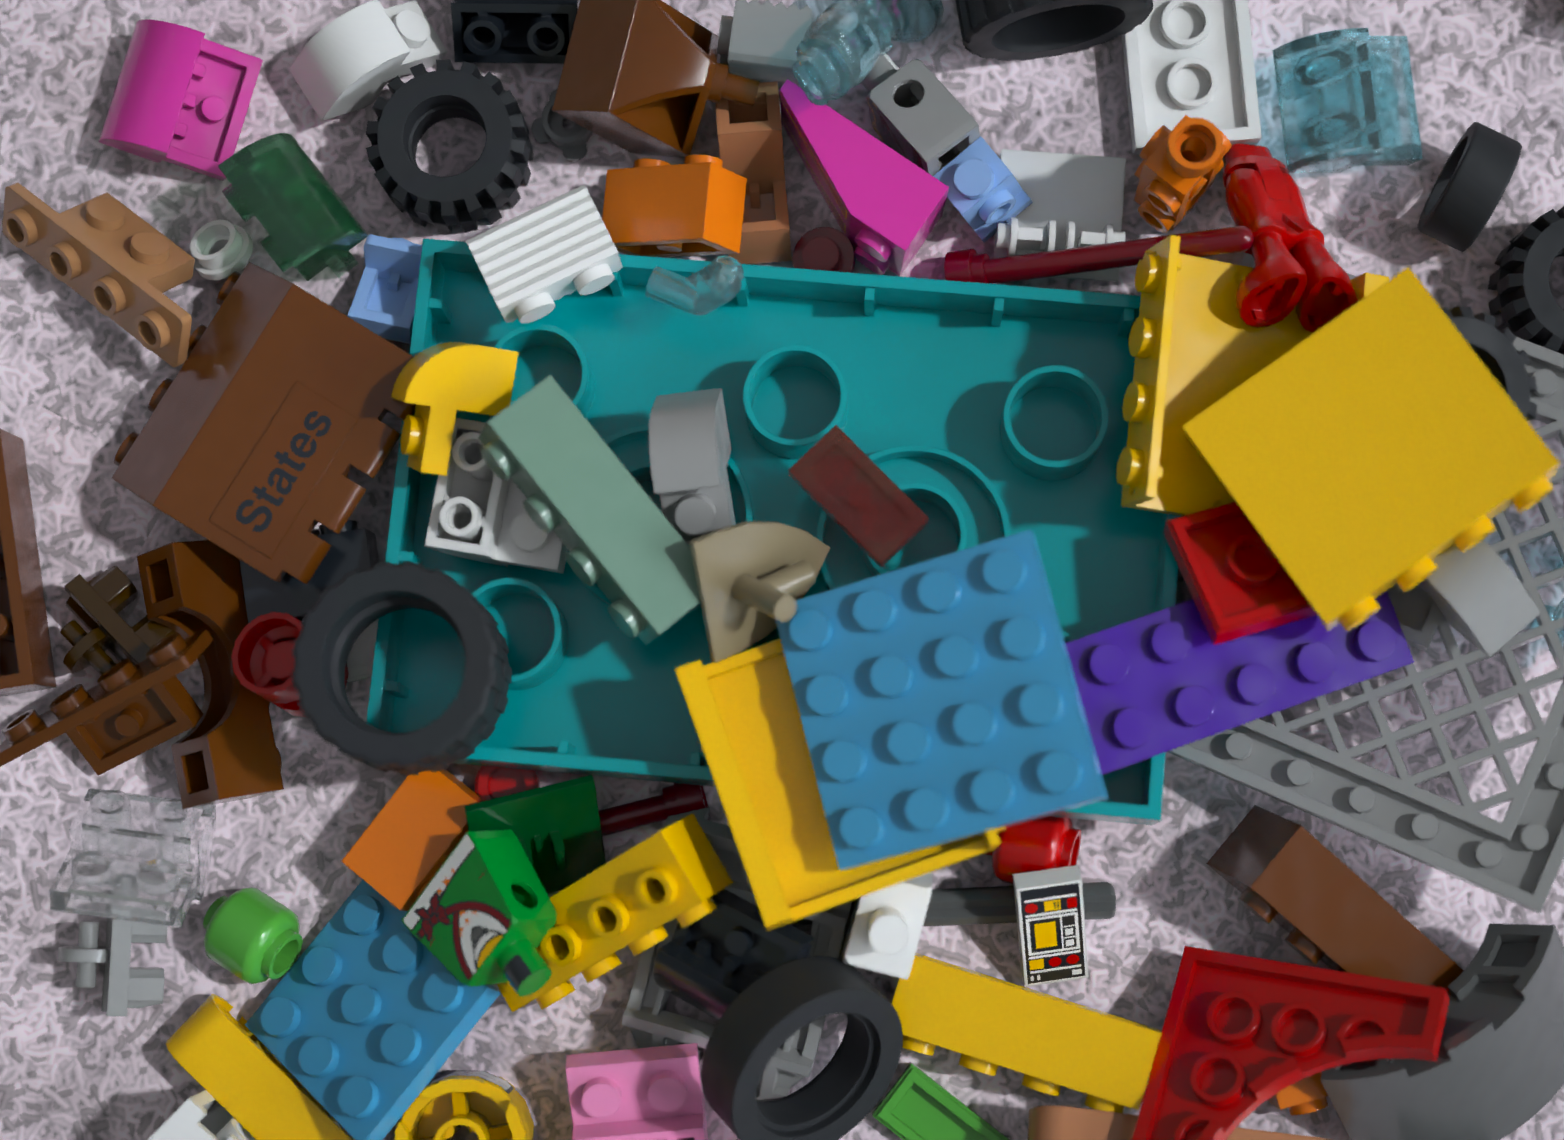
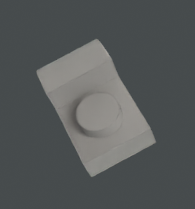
[649,388,736,544]
[1418,539,1541,657]

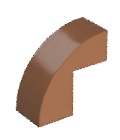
[715,81,792,264]

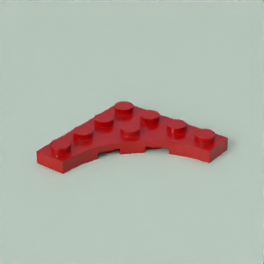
[1132,946,1450,1140]

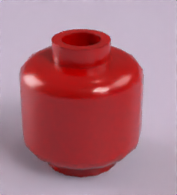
[984,816,1081,884]

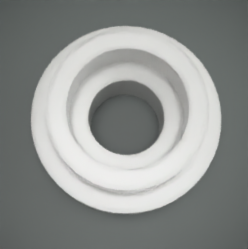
[190,220,253,280]

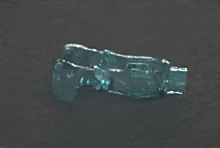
[792,0,944,106]

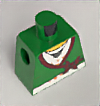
[402,830,557,996]

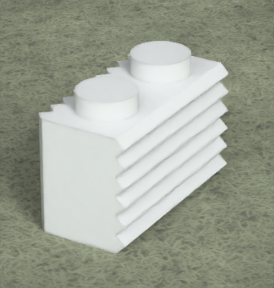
[466,184,623,323]

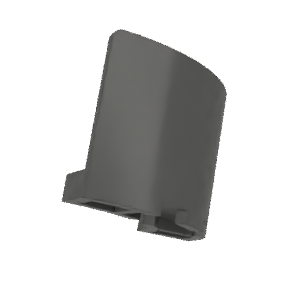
[1320,924,1564,1140]

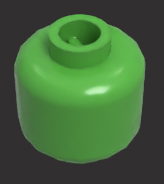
[203,887,303,984]

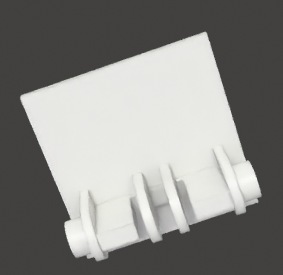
[993,149,1126,282]

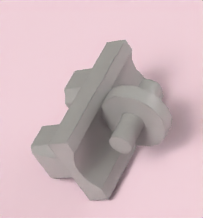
[58,894,168,1016]

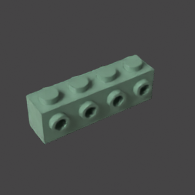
[478,375,700,645]

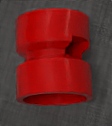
[232,612,349,717]

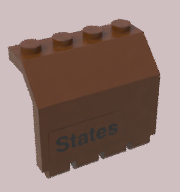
[112,262,416,584]

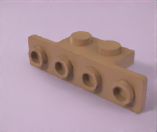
[2,183,195,368]

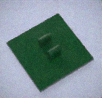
[464,775,606,894]

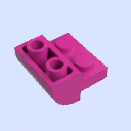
[98,19,263,181]

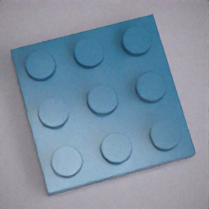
[245,880,501,1140]

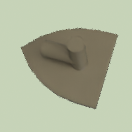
[690,521,830,663]

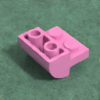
[565,1043,708,1140]

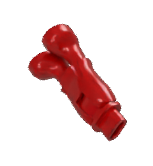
[1222,143,1358,333]

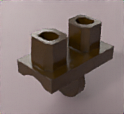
[60,566,176,675]

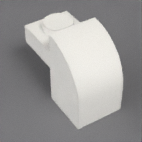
[289,0,448,121]

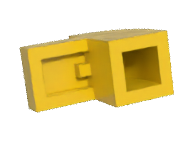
[391,342,518,476]

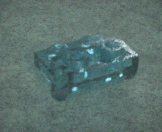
[1273,28,1423,173]

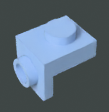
[347,234,422,344]

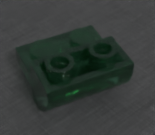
[218,133,369,281]

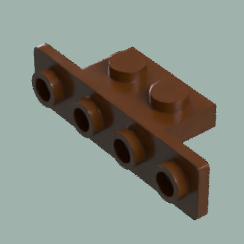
[0,628,213,776]

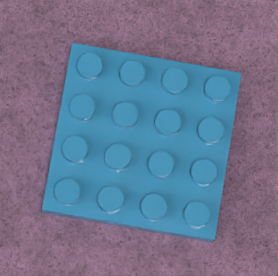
[776,530,1108,871]

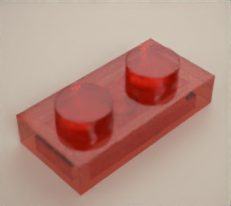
[788,425,929,568]

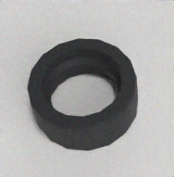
[1418,122,1522,252]

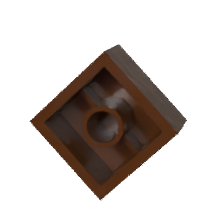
[552,0,760,157]

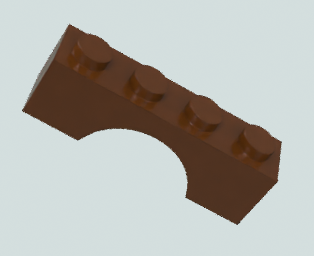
[136,540,284,809]

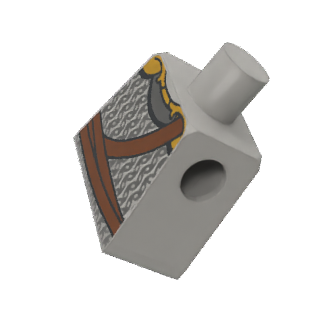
[857,52,980,176]

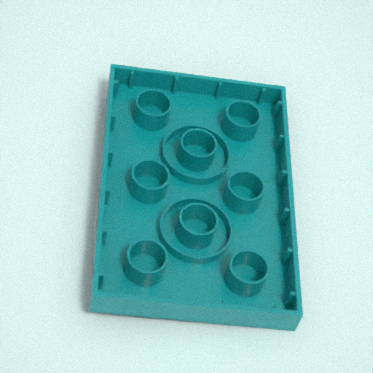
[366,239,1181,825]

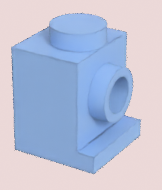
[933,136,1033,243]

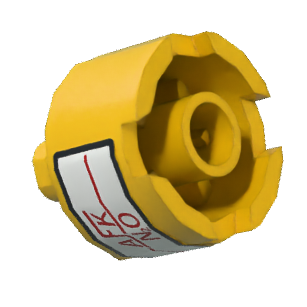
[395,1070,534,1140]

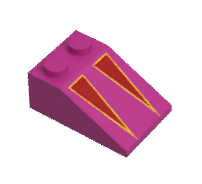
[780,79,949,277]

